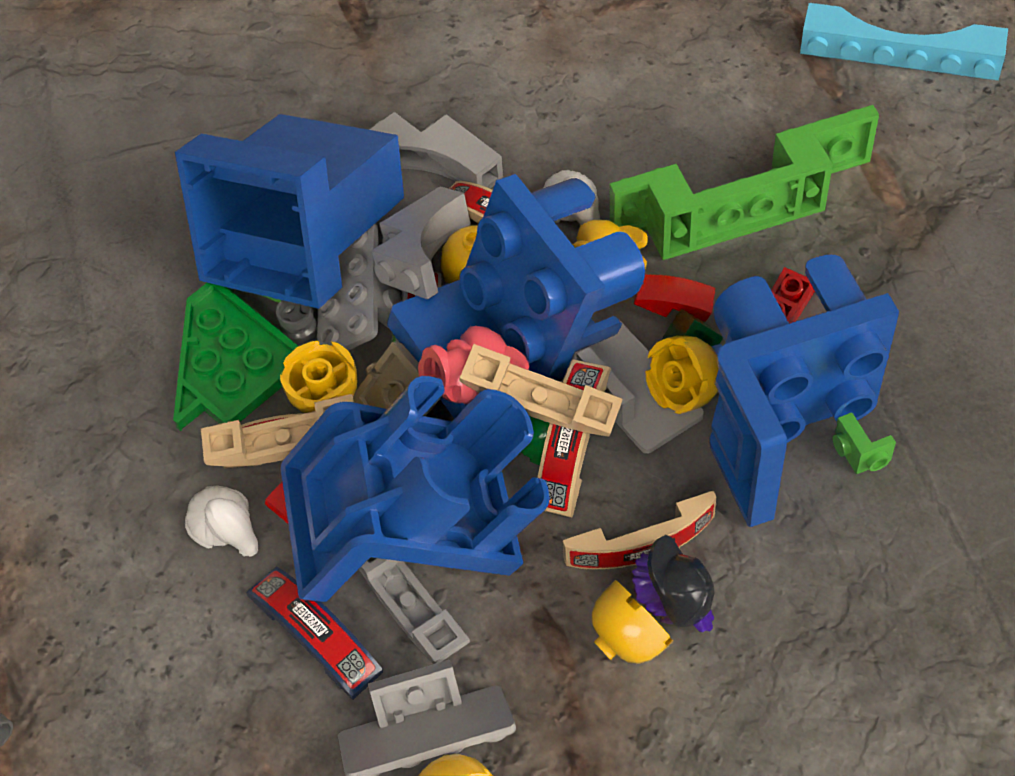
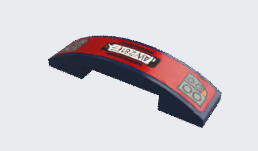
[246,566,383,700]

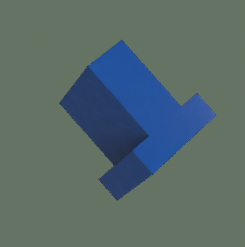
[175,114,404,309]

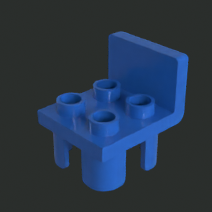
[387,174,645,419]
[709,255,899,527]
[281,376,549,602]

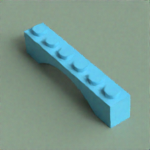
[800,3,1008,81]

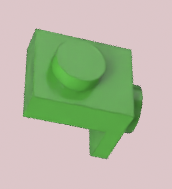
[833,413,896,475]

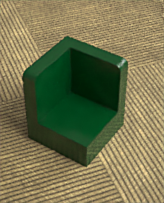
[662,308,723,346]

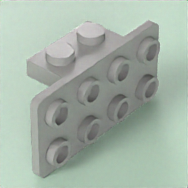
[317,224,402,351]
[568,321,704,453]
[338,660,516,776]

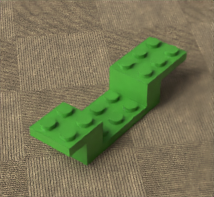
[609,105,879,260]

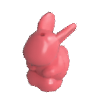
[418,326,529,404]

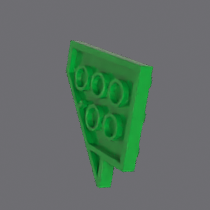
[173,283,299,431]

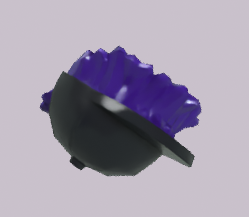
[632,534,715,632]

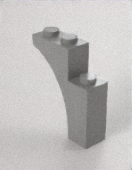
[369,112,503,189]
[371,186,471,299]

